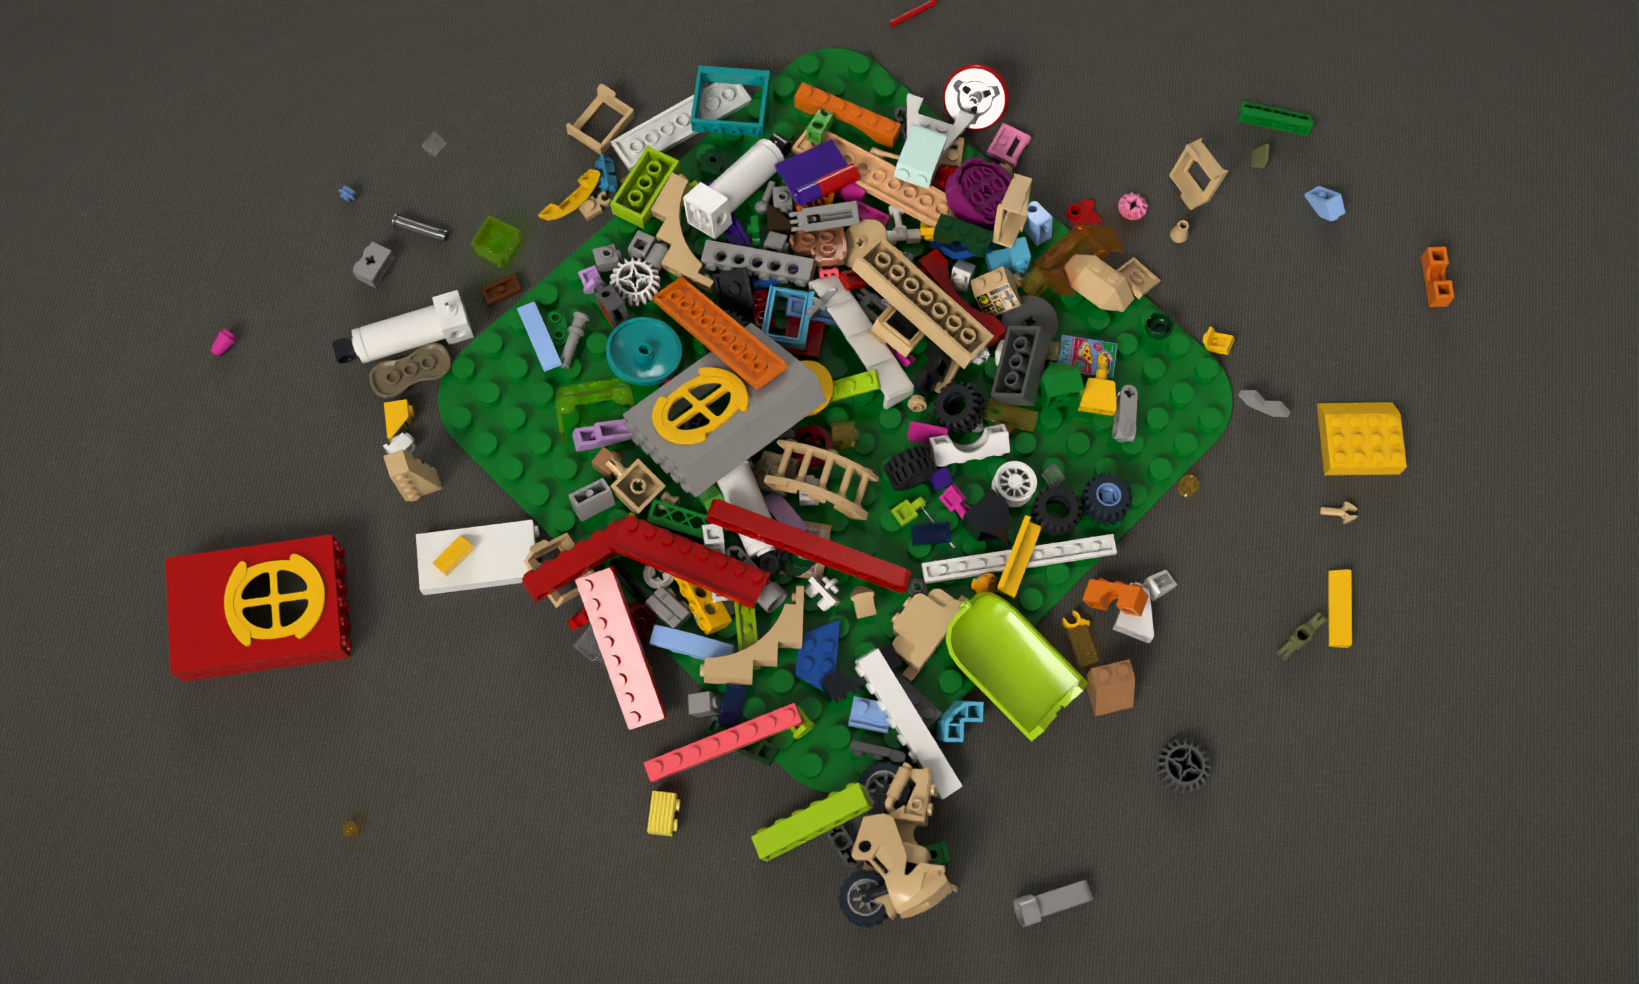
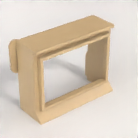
[566,84,634,156]
[1169,138,1228,210]
[992,173,1032,248]
[869,304,926,358]
[524,533,595,608]

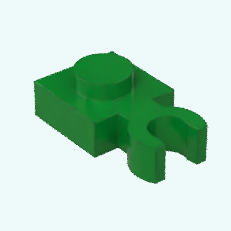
[747,215,761,249]

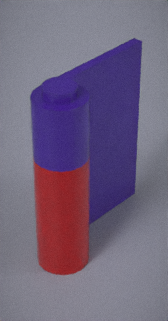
[774,139,860,206]

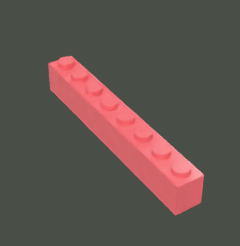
[644,703,804,782]

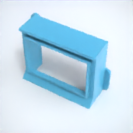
[762,285,815,351]

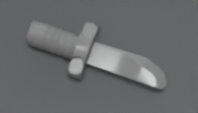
[805,288,838,317]

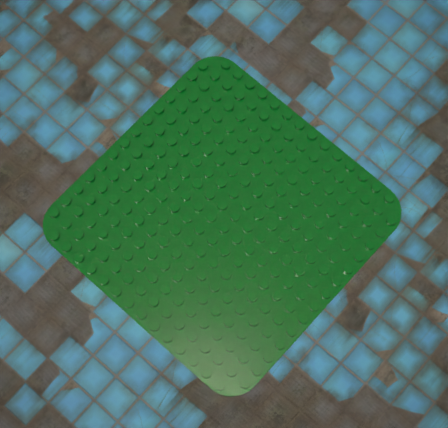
[438,48,1232,794]

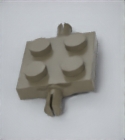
[751,450,806,497]

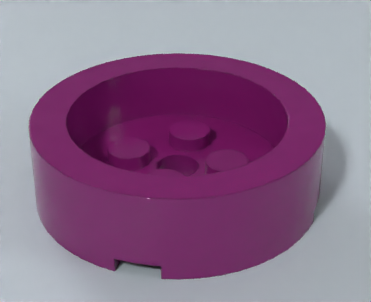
[945,158,1012,232]

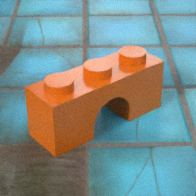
[1421,247,1454,307]
[1082,578,1149,617]

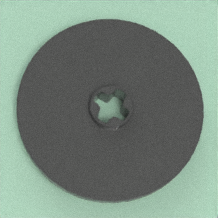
[1001,295,1058,341]

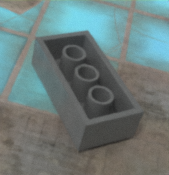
[990,326,1051,406]

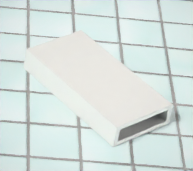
[416,520,542,595]

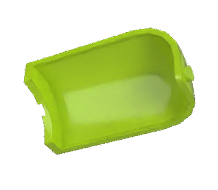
[946,592,1088,742]

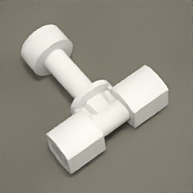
[887,205,921,245]

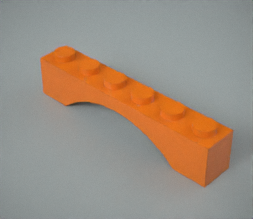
[794,82,901,149]

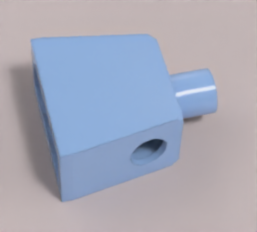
[1024,201,1053,246]

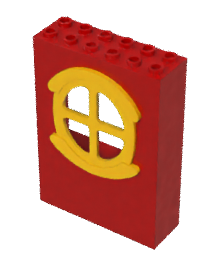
[165,535,352,682]

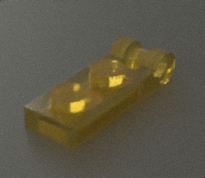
[982,398,1039,432]

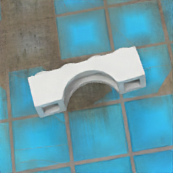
[929,424,1010,467]

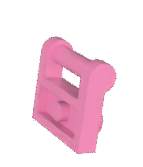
[986,123,1031,169]

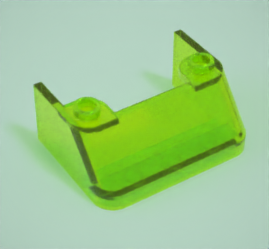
[556,377,635,443]

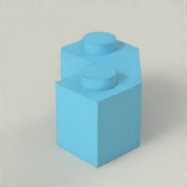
[936,700,984,742]

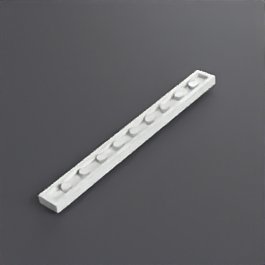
[921,534,1117,584]

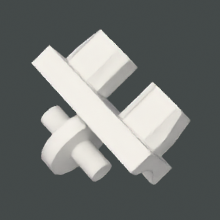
[804,576,840,611]

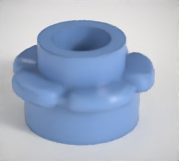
[339,186,357,202]

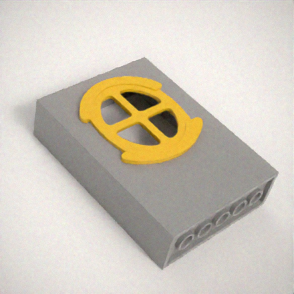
[623,323,826,497]

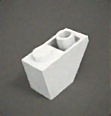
[950,259,976,292]

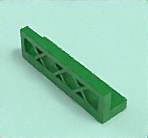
[1238,100,1313,136]
[647,499,726,540]

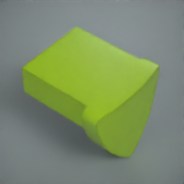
[791,706,815,739]

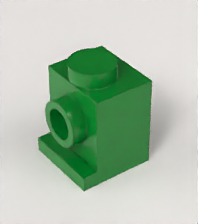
[924,841,950,865]

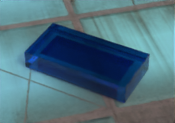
[910,522,951,546]
[718,683,747,726]

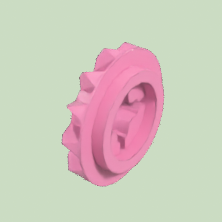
[1118,192,1148,220]

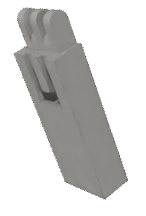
[789,201,860,232]

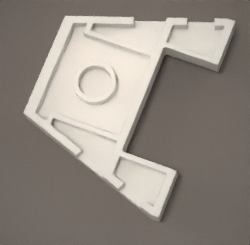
[906,93,975,156]

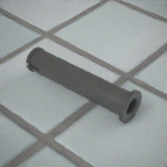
[392,213,449,242]

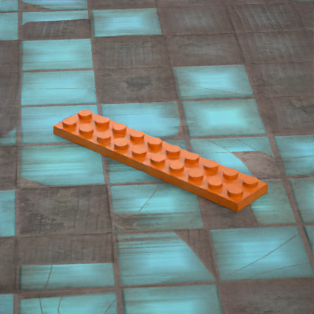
[653,276,788,390]

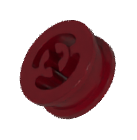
[791,425,832,471]

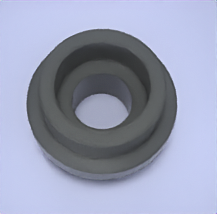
[907,578,927,597]

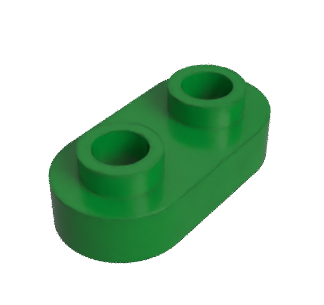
[546,310,569,347]

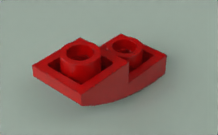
[752,289,775,330]

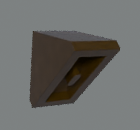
[767,204,796,237]

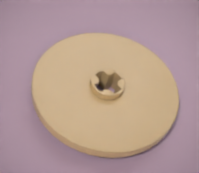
[843,219,888,269]

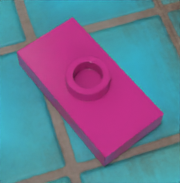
[857,200,890,227]

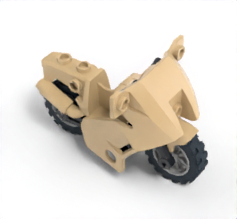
[838,762,958,928]

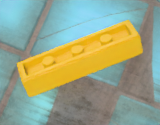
[1328,569,1352,648]

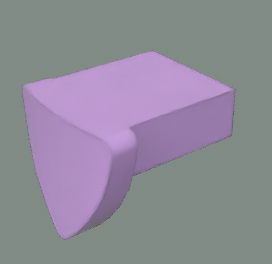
[578,265,606,294]

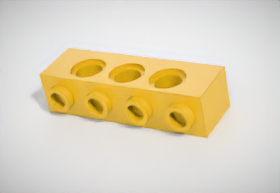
[671,575,732,636]

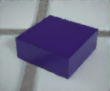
[930,466,954,492]

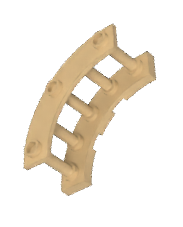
[764,439,879,520]

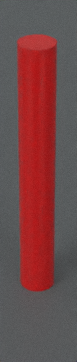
[889,0,937,28]

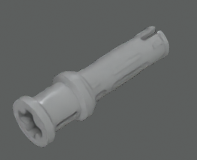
[560,312,590,369]

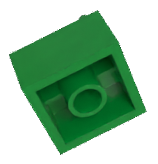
[1038,361,1085,411]

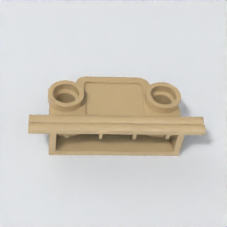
[891,589,969,682]

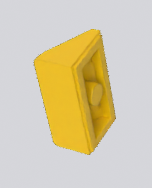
[432,535,474,576]

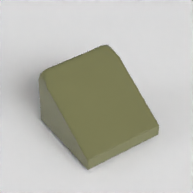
[1251,144,1270,169]

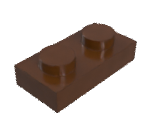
[480,274,523,307]

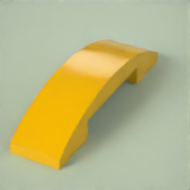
[538,169,600,220]

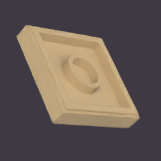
[1115,257,1161,299]

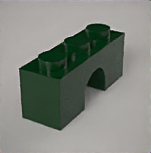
[933,213,994,258]

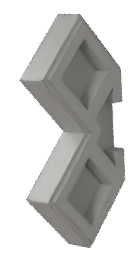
[1238,390,1290,417]

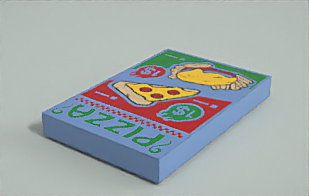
[1058,335,1118,380]

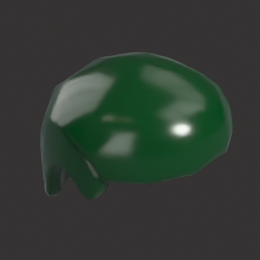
[1145,313,1174,340]

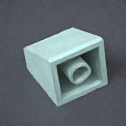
[894,124,948,189]

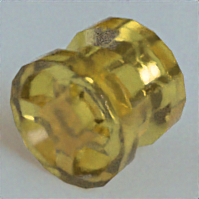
[1177,475,1199,497]

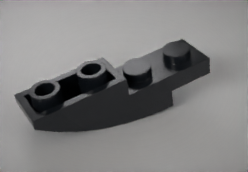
[914,340,952,398]

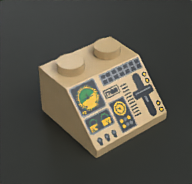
[970,266,1022,317]

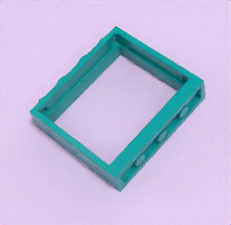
[690,65,771,137]

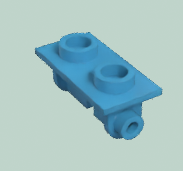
[595,154,618,192]

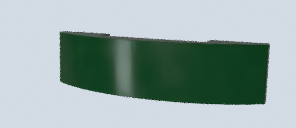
[703,715,780,766]

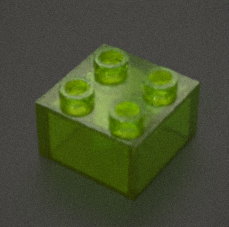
[470,215,523,269]

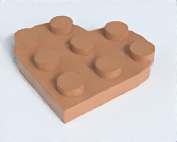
[789,227,847,267]

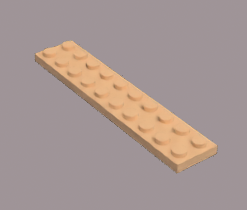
[792,130,957,227]

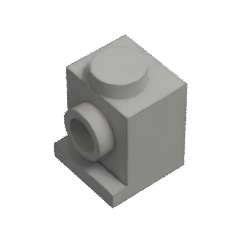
[628,230,655,261]

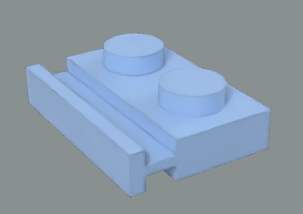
[848,696,889,734]

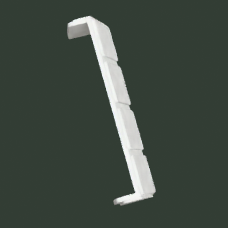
[808,274,914,409]

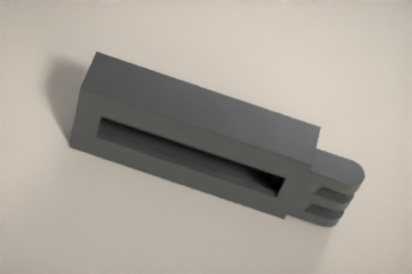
[855,287,916,339]

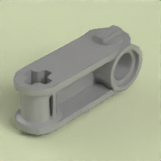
[1112,385,1138,442]

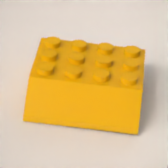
[1317,402,1407,475]

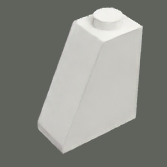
[1113,582,1154,643]

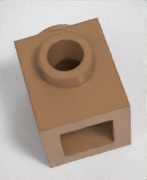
[591,447,623,481]

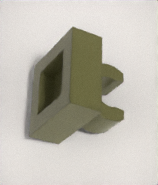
[1045,341,1061,362]

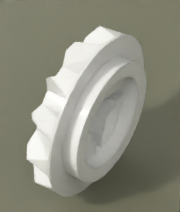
[643,565,674,589]

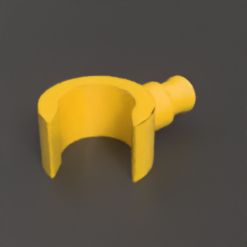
[1062,610,1090,630]

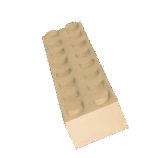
[852,236,994,369]

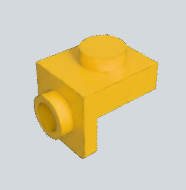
[920,222,935,241]
[1203,327,1235,355]

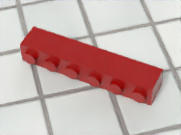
[522,519,624,603]

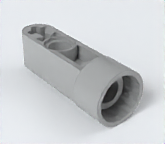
[726,546,788,613]
[1013,880,1094,927]

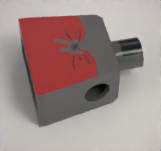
[594,284,630,329]

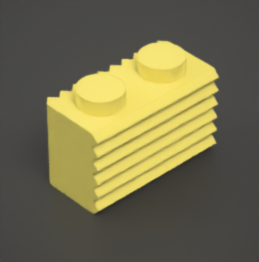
[647,791,681,836]

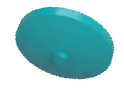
[606,317,682,386]

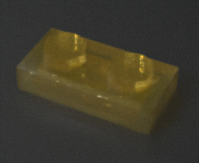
[1067,625,1099,668]

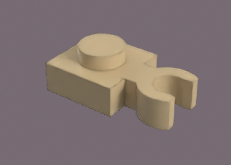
[578,191,611,221]

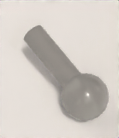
[755,181,776,215]

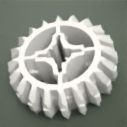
[610,257,661,307]

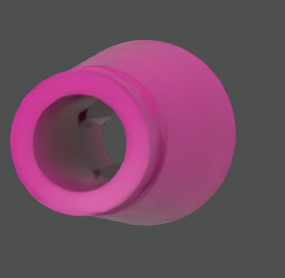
[210,329,237,357]

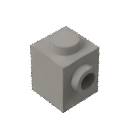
[772,186,793,216]
[763,231,789,254]
[592,244,622,273]
[688,691,721,718]

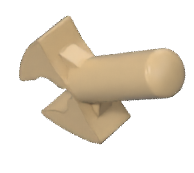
[1320,502,1358,524]

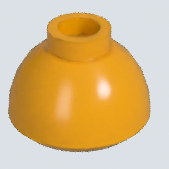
[971,573,997,594]

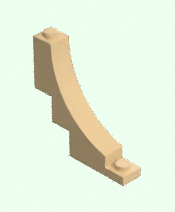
[651,173,715,293]
[700,586,804,685]

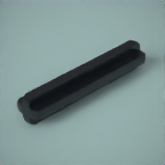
[609,558,648,607]

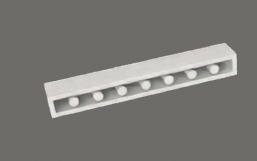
[854,648,962,799]

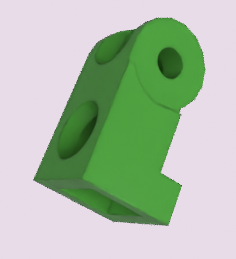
[806,109,835,145]

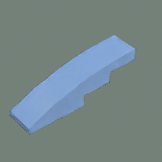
[517,302,562,372]
[649,625,735,660]

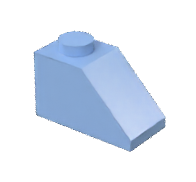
[1304,186,1345,221]

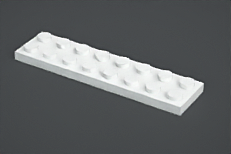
[611,83,752,172]

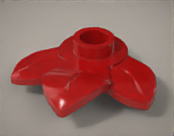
[1066,200,1101,233]

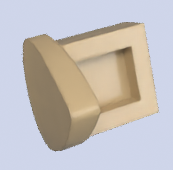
[851,586,876,619]

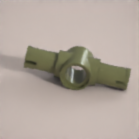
[1276,612,1326,661]

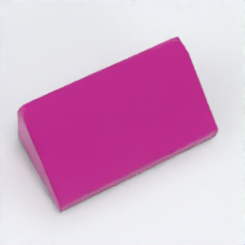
[835,183,866,203]
[907,421,948,445]

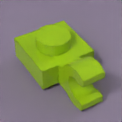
[891,496,926,527]

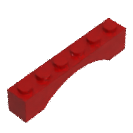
[918,248,1007,349]

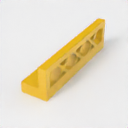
[996,515,1042,598]

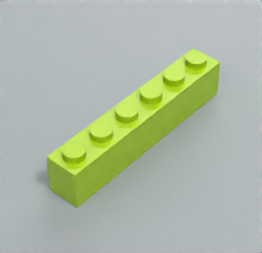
[751,782,874,862]

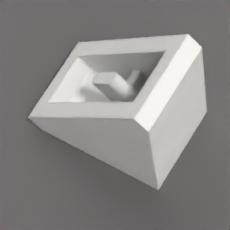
[1143,570,1177,601]

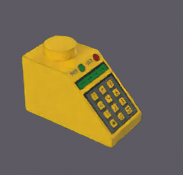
[384,399,414,442]

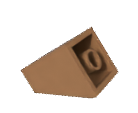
[1084,659,1135,717]

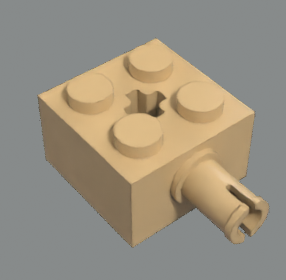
[605,456,665,515]

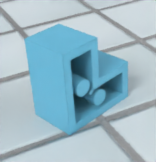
[985,237,1031,276]

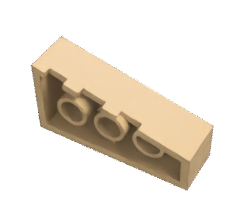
[383,450,442,501]

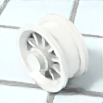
[992,461,1037,507]

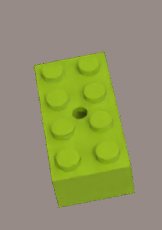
[610,146,681,229]

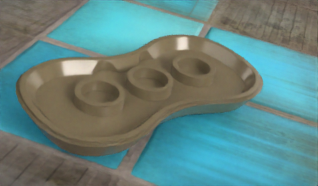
[369,343,451,398]

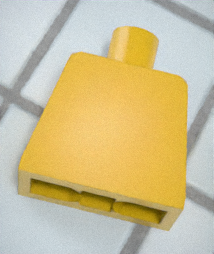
[1078,369,1117,416]

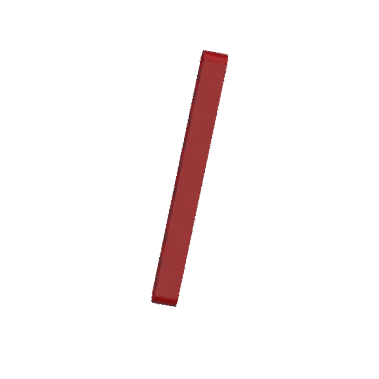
[706,499,911,593]

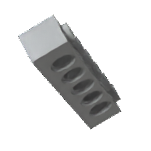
[701,240,817,287]

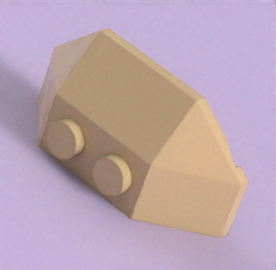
[1064,254,1134,312]

